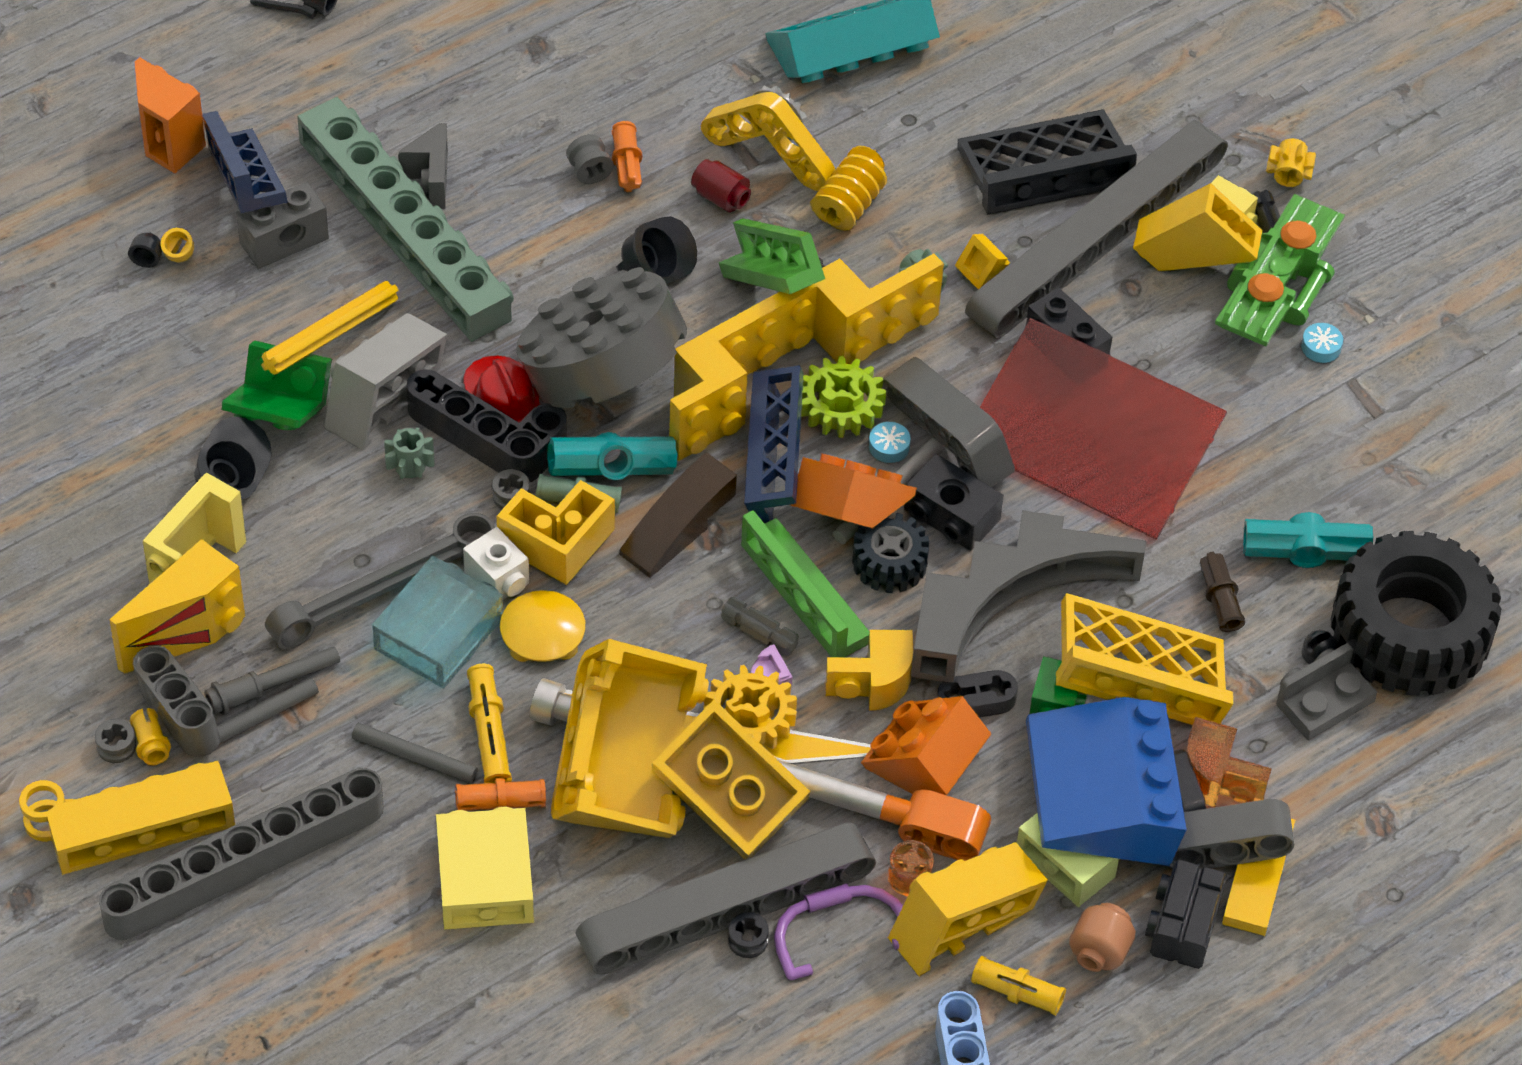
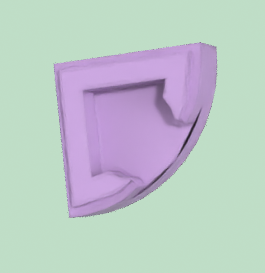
[750,644,793,685]

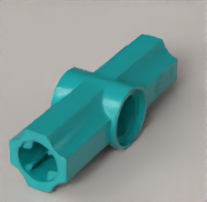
[547,432,677,480]
[1243,512,1374,568]

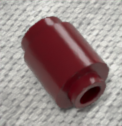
[691,159,751,213]

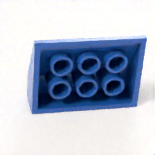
[1026,697,1187,866]

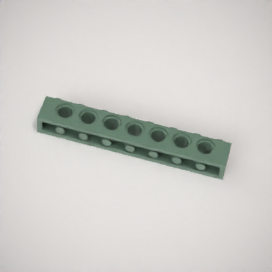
[297,96,514,342]

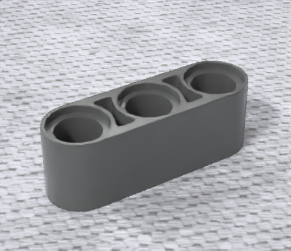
[133,645,220,757]
[1168,799,1294,870]

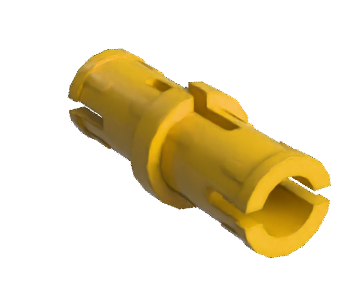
[971,956,1066,1016]

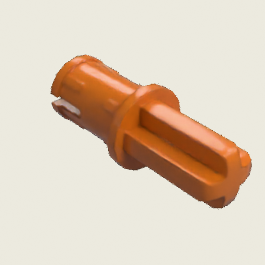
[611,121,642,192]

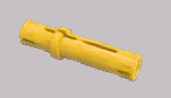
[467,663,512,783]

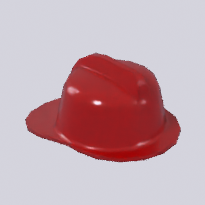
[463,355,540,423]

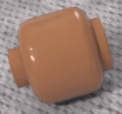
[1069,903,1136,972]

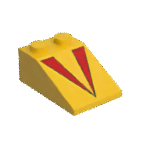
[109,539,245,674]

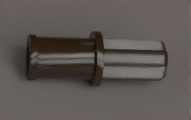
[1199,551,1245,632]

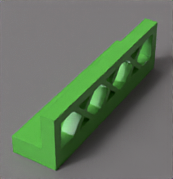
[719,218,825,294]
[741,510,869,658]

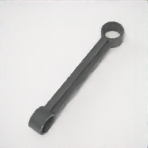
[265,513,495,650]

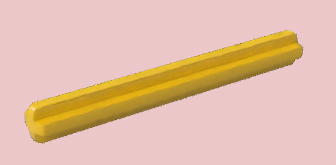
[261,281,399,375]

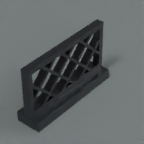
[957,109,1137,215]

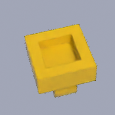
[955,234,1010,289]

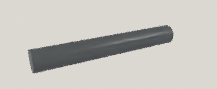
[217,678,319,743]
[352,722,478,784]

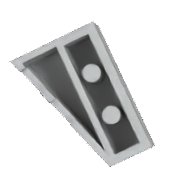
[324,313,447,450]

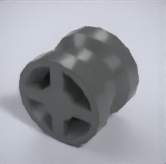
[566,134,613,184]

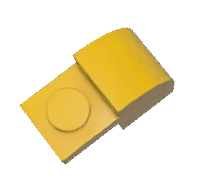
[825,630,913,711]

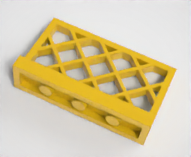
[1056,593,1233,731]

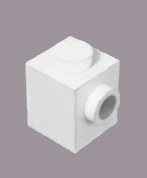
[463,527,529,605]

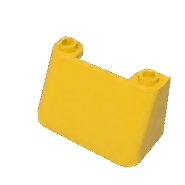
[551,639,709,838]

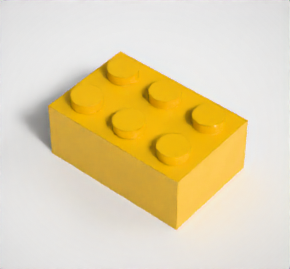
[652,700,810,860]

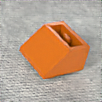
[135,57,206,173]
[790,453,917,528]
[861,696,991,795]

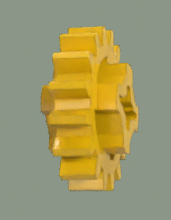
[703,665,797,749]

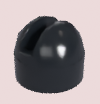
[128,232,162,268]
[1302,630,1337,664]

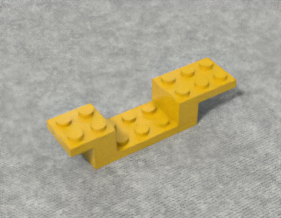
[669,253,944,461]

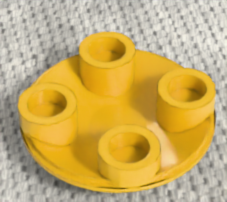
[500,590,585,662]

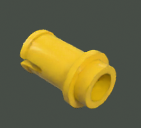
[130,708,171,765]

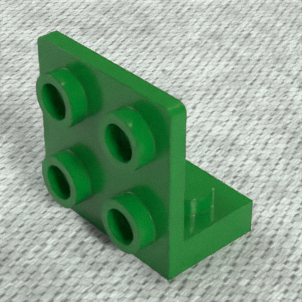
[221,340,332,430]

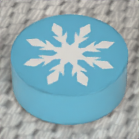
[1301,323,1343,363]
[869,422,911,463]

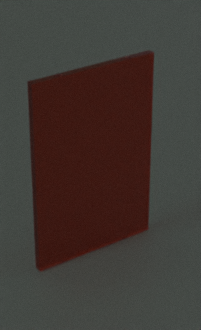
[980,318,1227,540]

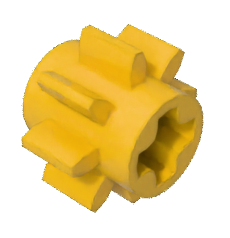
[1266,138,1316,187]

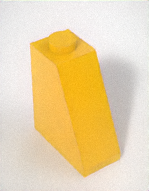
[1133,183,1262,271]

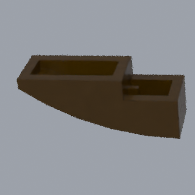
[619,452,737,578]

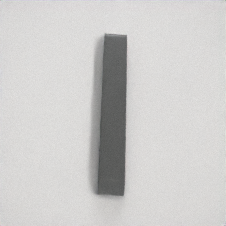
[965,120,1228,338]

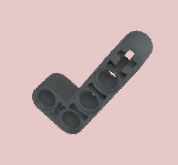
[883,357,1015,487]

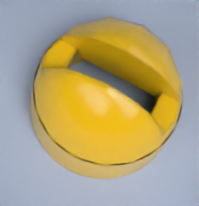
[161,228,194,263]

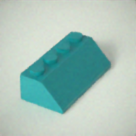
[765,0,940,83]

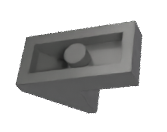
[398,123,448,209]

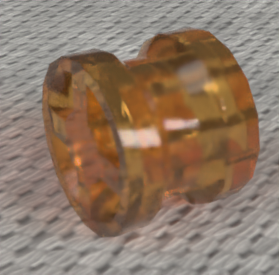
[888,840,934,896]

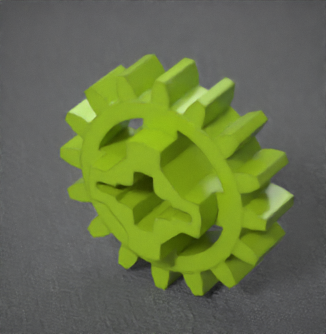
[801,356,886,438]

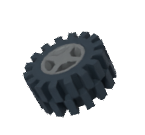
[852,513,930,593]

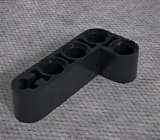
[406,369,567,482]

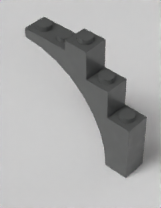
[911,510,1146,683]

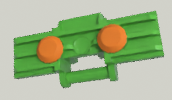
[1215,194,1345,347]

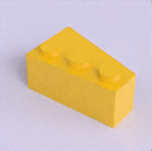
[888,842,1048,977]

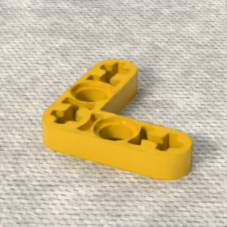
[700,92,835,191]

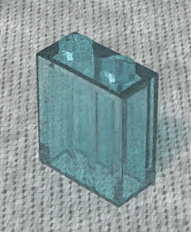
[372,555,503,689]

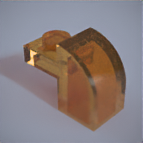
[1186,717,1272,808]

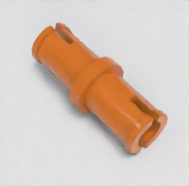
[455,778,546,811]

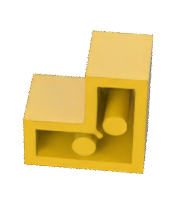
[496,480,615,585]

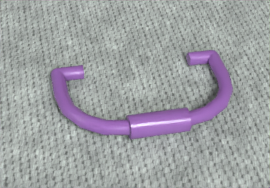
[774,884,903,980]

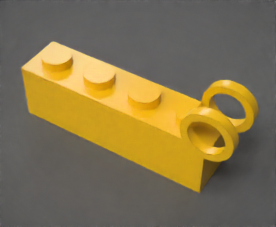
[19,761,235,875]

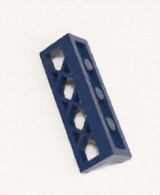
[202,111,288,213]
[744,365,804,524]

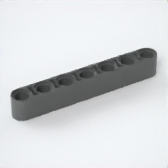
[99,768,384,940]
[575,823,876,974]

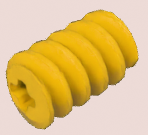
[810,146,887,231]

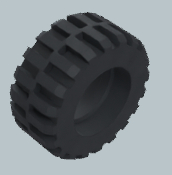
[1331,531,1502,696]

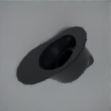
[616,216,698,284]
[194,416,272,500]

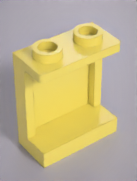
[143,473,246,584]
[436,807,534,930]

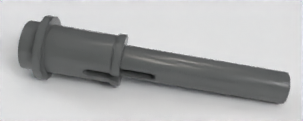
[204,647,340,715]

